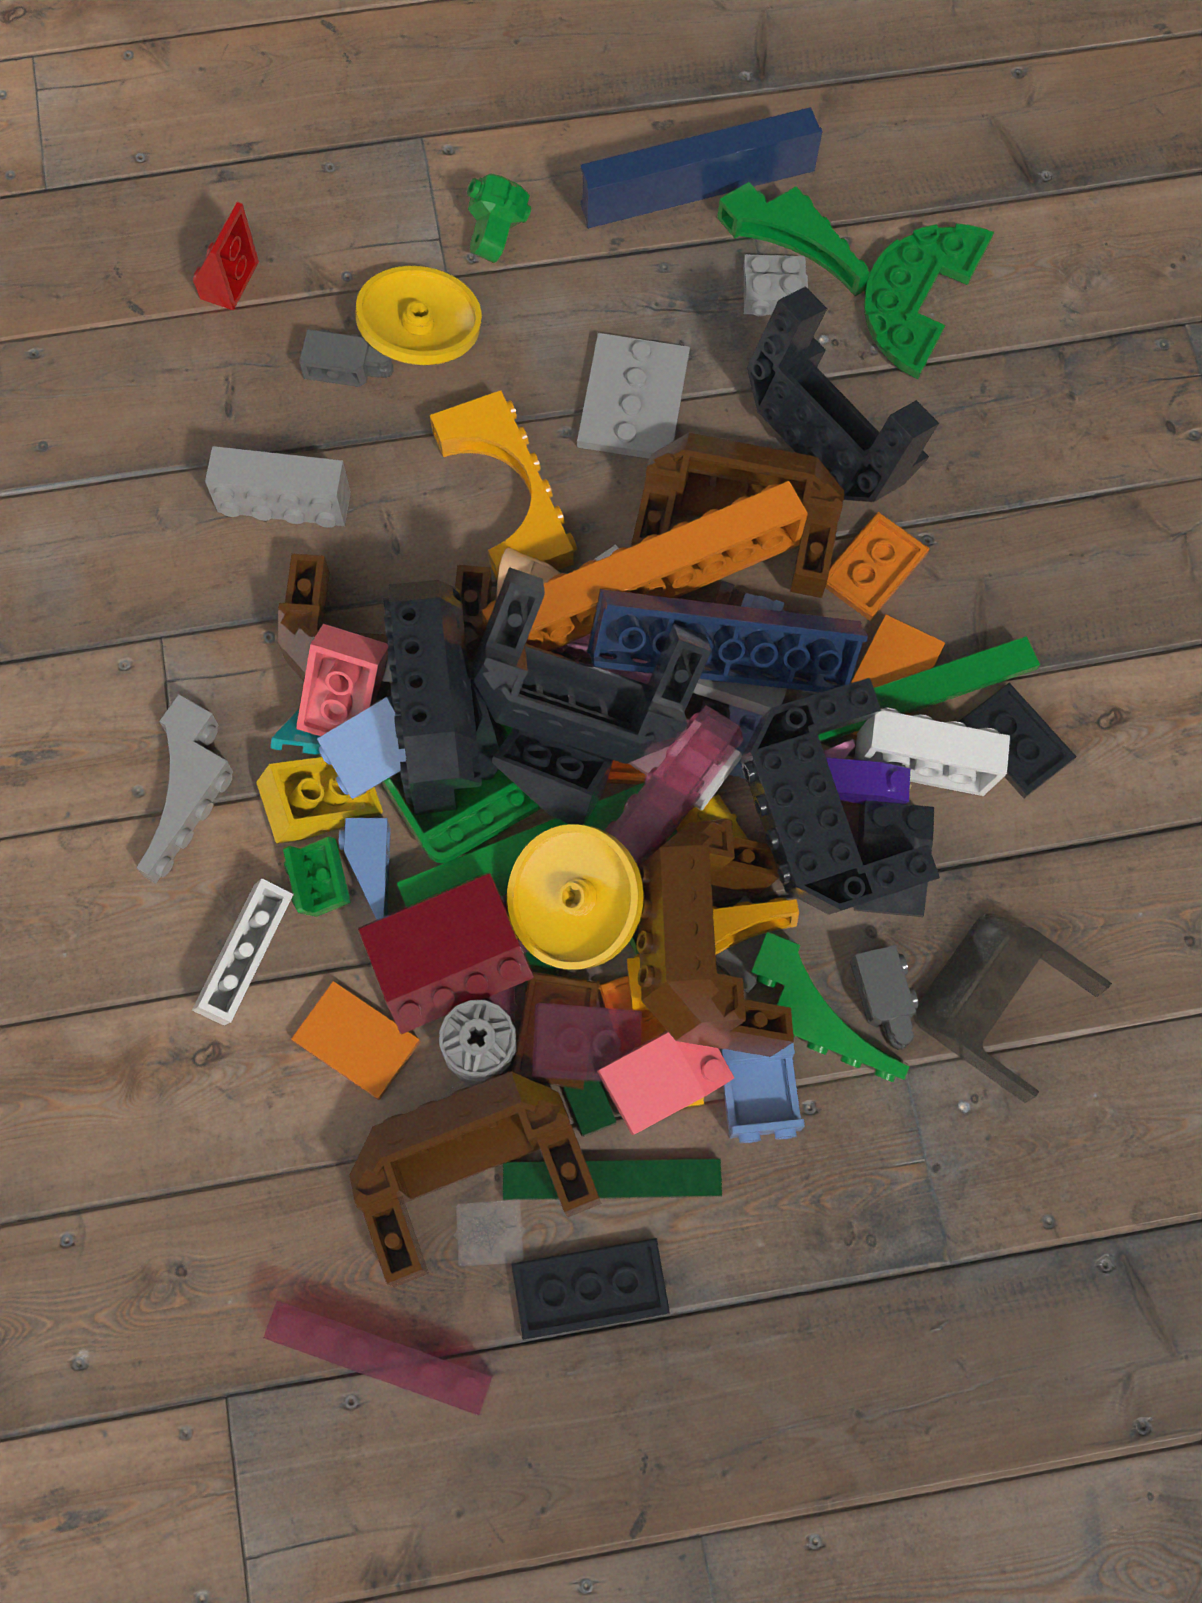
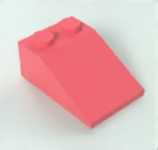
[296,624,389,736]
[597,1030,734,1135]

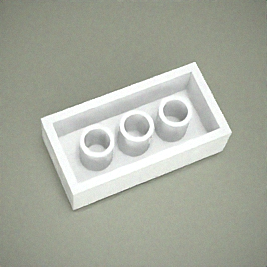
[854,708,1010,796]

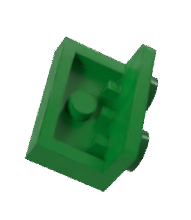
[283,836,351,917]

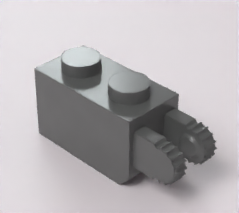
[299,329,394,387]
[850,945,918,1050]

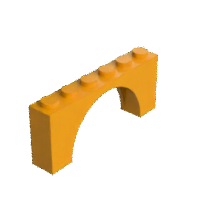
[430,390,577,582]

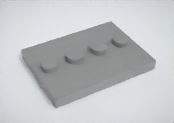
[577,333,690,459]

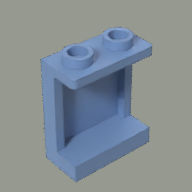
[317,696,406,799]
[720,1043,805,1143]

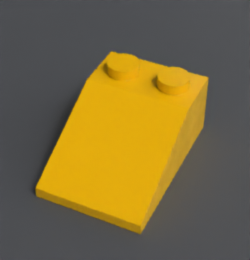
[256,757,383,844]

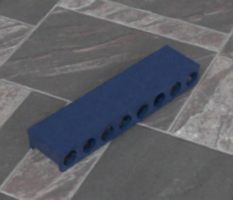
[580,107,823,229]
[587,589,868,692]

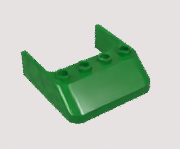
[381,705,542,863]

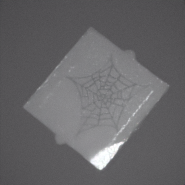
[454,1200,526,1267]

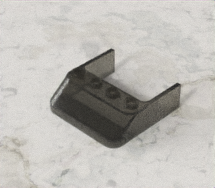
[914,914,1112,1103]

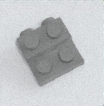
[743,255,808,316]

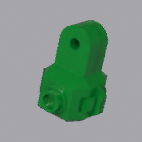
[467,173,531,263]

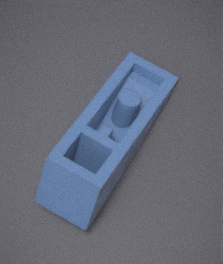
[339,818,391,920]

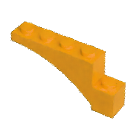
[627,898,799,1011]

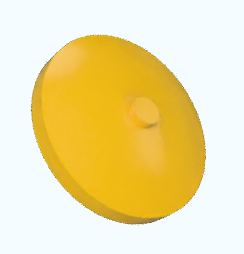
[356,266,482,365]
[507,824,643,969]

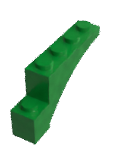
[717,182,870,296]
[751,931,910,1082]

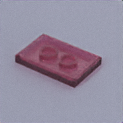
[532,1003,642,1082]

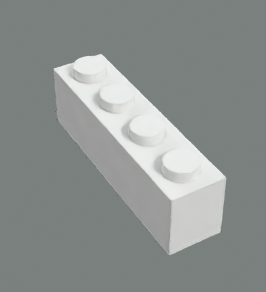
[192,879,293,1025]

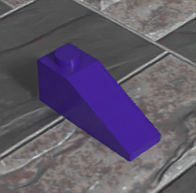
[826,758,911,805]

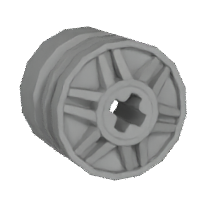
[439,1000,516,1084]

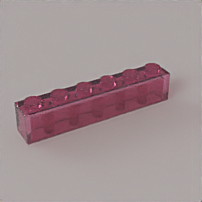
[605,705,744,866]
[263,1301,494,1416]

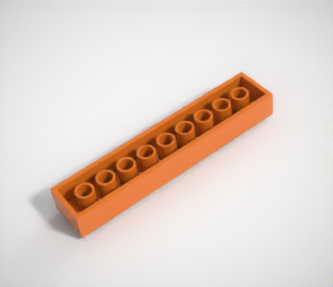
[482,481,808,652]

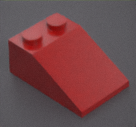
[193,202,259,311]

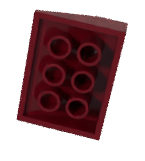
[358,872,534,1034]

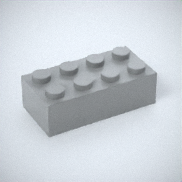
[205,446,351,528]

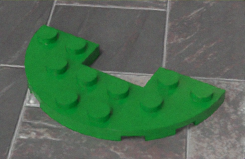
[864,223,994,379]

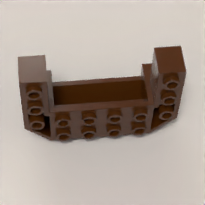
[631,432,844,598]
[278,553,492,699]
[636,819,794,1057]
[349,1072,602,1287]

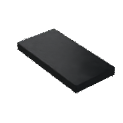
[511,1238,670,1340]

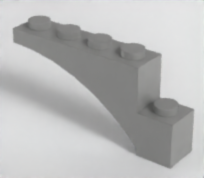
[136,694,233,884]

